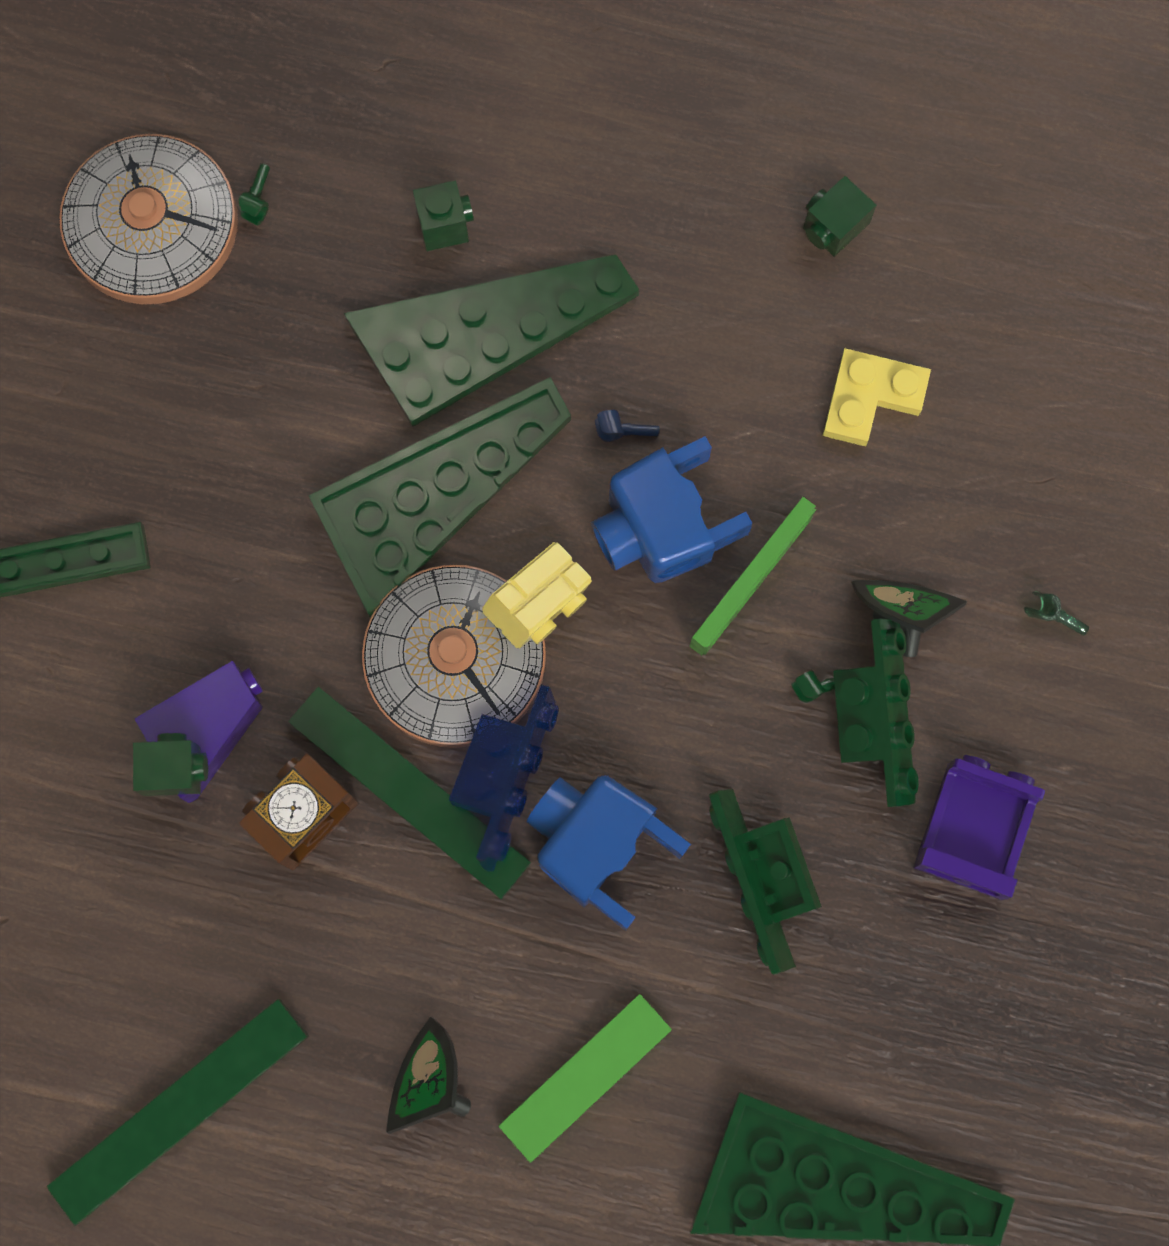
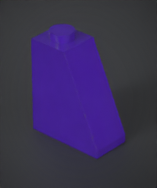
[134,661,263,804]

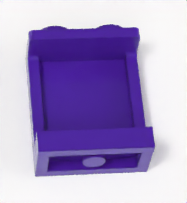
[913,755,1045,900]

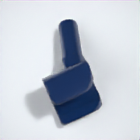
[595,410,659,442]

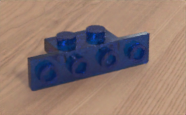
[449,685,559,872]

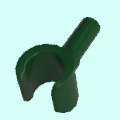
[239,164,270,225]
[791,670,835,703]

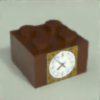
[238,754,359,871]

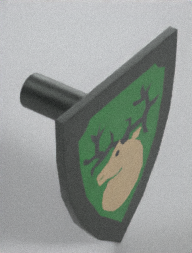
[852,580,967,657]
[386,1016,471,1134]

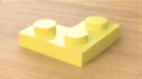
[822,348,931,446]

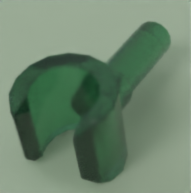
[1024,591,1089,636]

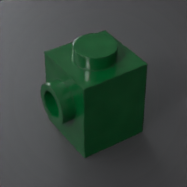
[803,176,877,257]
[413,180,474,251]
[133,733,208,796]

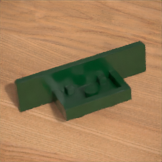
[833,619,919,807]
[709,789,822,975]

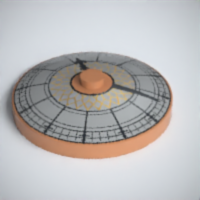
[60,134,238,304]
[362,565,546,748]

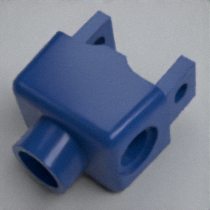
[591,436,753,583]
[526,775,691,931]

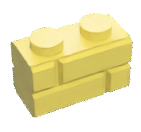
[482,542,592,649]

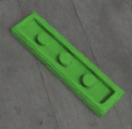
[689,497,816,656]
[498,994,672,1163]

